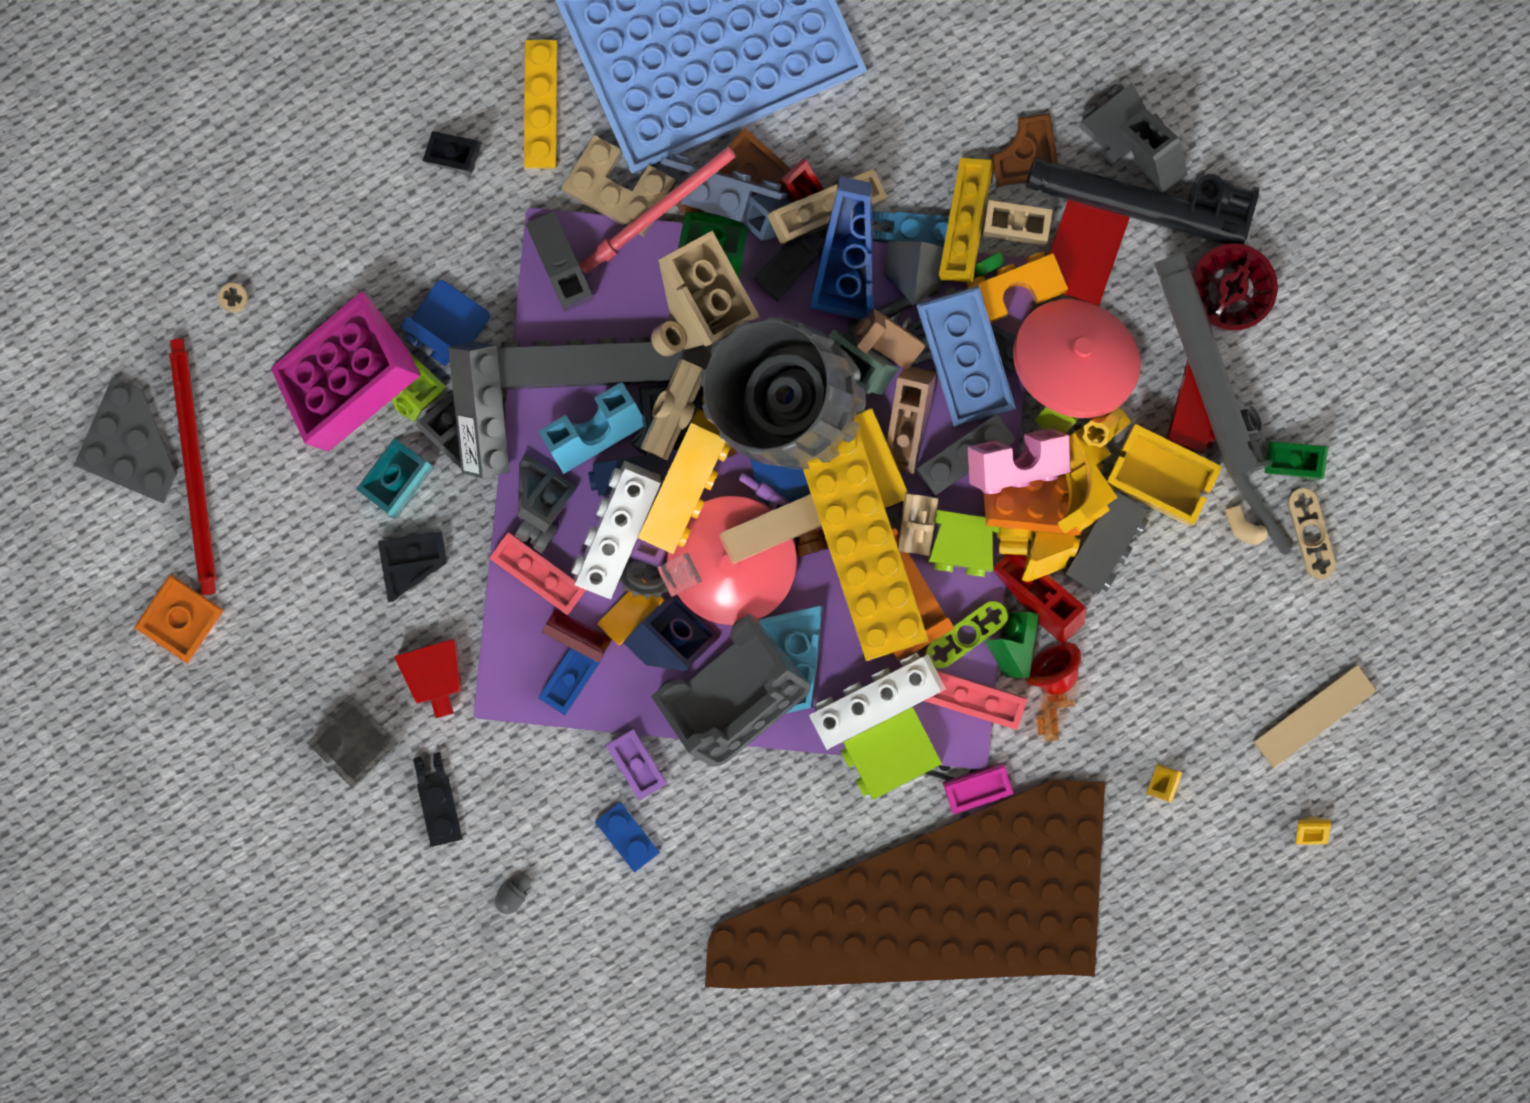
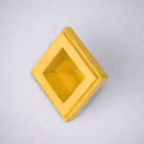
[1146,764,1182,803]
[1295,816,1331,845]

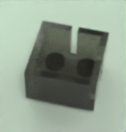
[307,697,402,789]

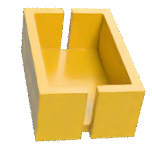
[1106,424,1222,527]

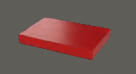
[1049,200,1130,306]

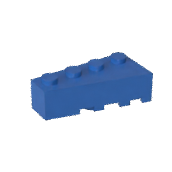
[809,176,874,320]

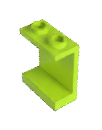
[840,706,942,800]

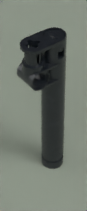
[1026,157,1259,244]

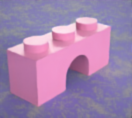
[968,428,1070,494]

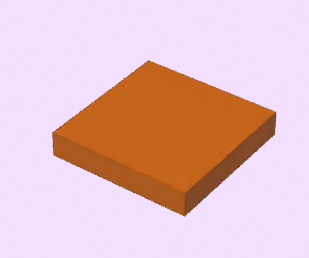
[134,574,224,664]

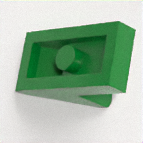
[1264,441,1329,481]
[985,612,1038,678]

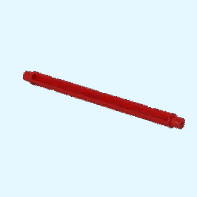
[169,339,217,595]

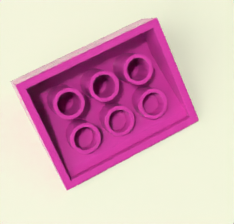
[271,291,420,452]

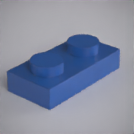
[538,648,601,716]
[595,802,660,873]

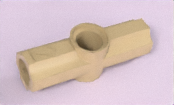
[640,359,704,460]

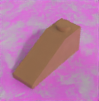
[887,366,937,474]

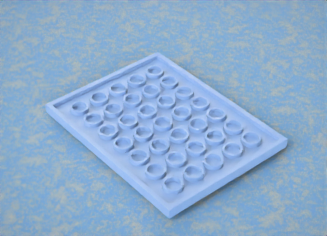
[555,0,867,175]

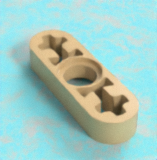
[1287,488,1336,580]

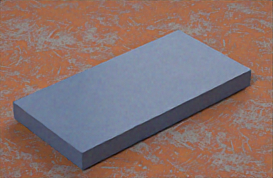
[917,285,1016,427]

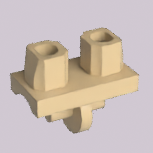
[897,493,938,556]

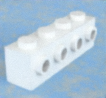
[571,461,661,599]
[809,653,946,750]

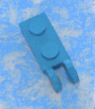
[872,211,949,247]

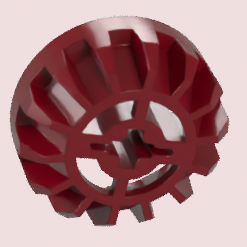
[1192,243,1278,332]

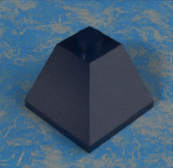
[623,591,720,671]

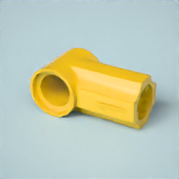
[1083,407,1132,448]

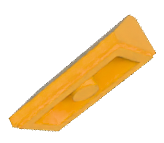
[597,578,665,646]

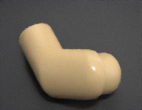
[1225,505,1268,545]

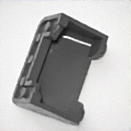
[651,614,810,767]

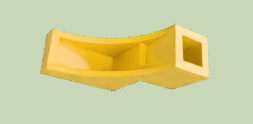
[1057,427,1118,534]

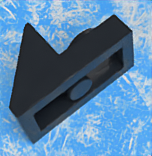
[422,131,482,177]

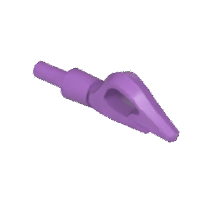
[738,473,791,511]

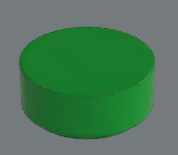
[975,251,1006,277]

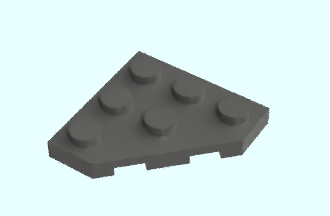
[74,377,177,504]

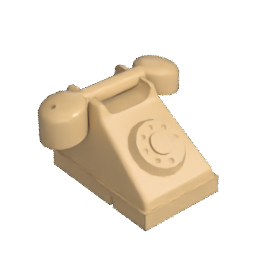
[651,231,759,357]

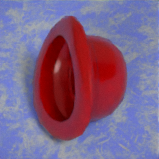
[1025,641,1081,695]

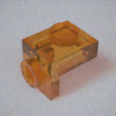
[1036,694,1075,742]

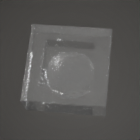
[657,553,703,597]

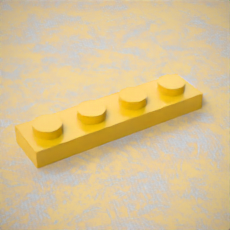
[524,40,557,169]
[939,158,993,283]

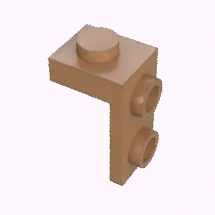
[854,309,925,369]

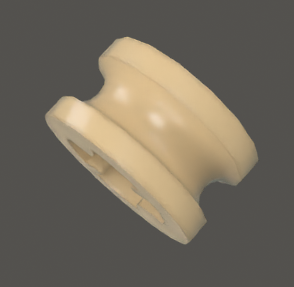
[218,283,248,313]

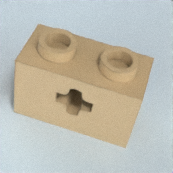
[981,200,1052,246]

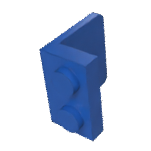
[400,280,490,367]

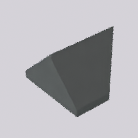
[884,241,948,305]
[415,394,461,468]

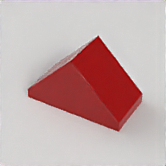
[779,159,824,203]

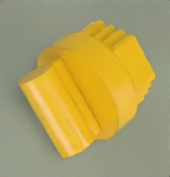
[997,527,1034,555]

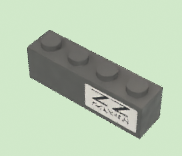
[448,341,510,478]

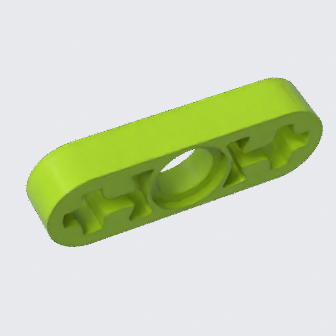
[925,601,1008,669]

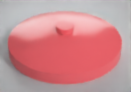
[1013,299,1141,418]
[667,495,797,625]

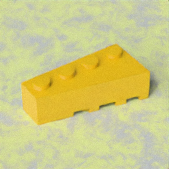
[638,408,731,554]

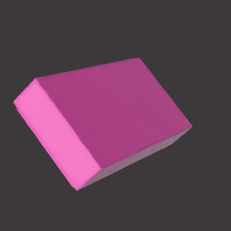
[942,762,1014,815]

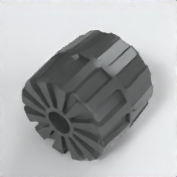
[700,317,866,470]

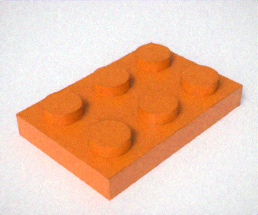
[983,474,1082,535]

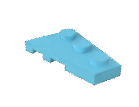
[759,606,823,713]

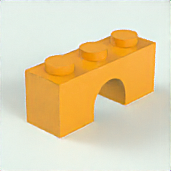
[966,251,1068,323]

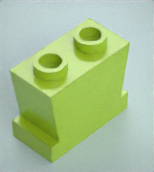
[927,510,1000,577]

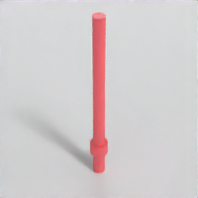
[579,147,736,274]

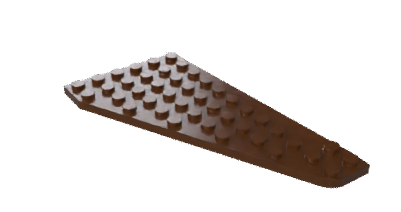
[705,779,1105,989]

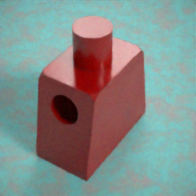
[394,639,462,719]

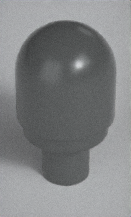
[495,873,533,914]

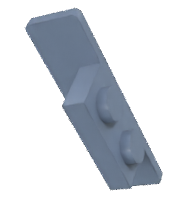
[660,152,789,222]

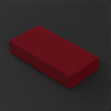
[542,610,612,662]

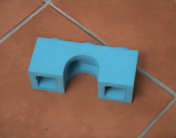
[538,382,643,474]

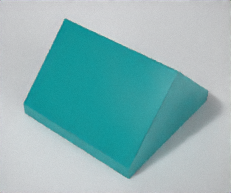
[356,438,434,519]

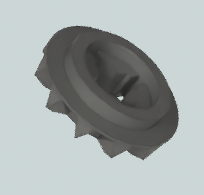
[619,560,671,600]

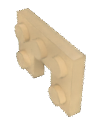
[561,135,678,237]

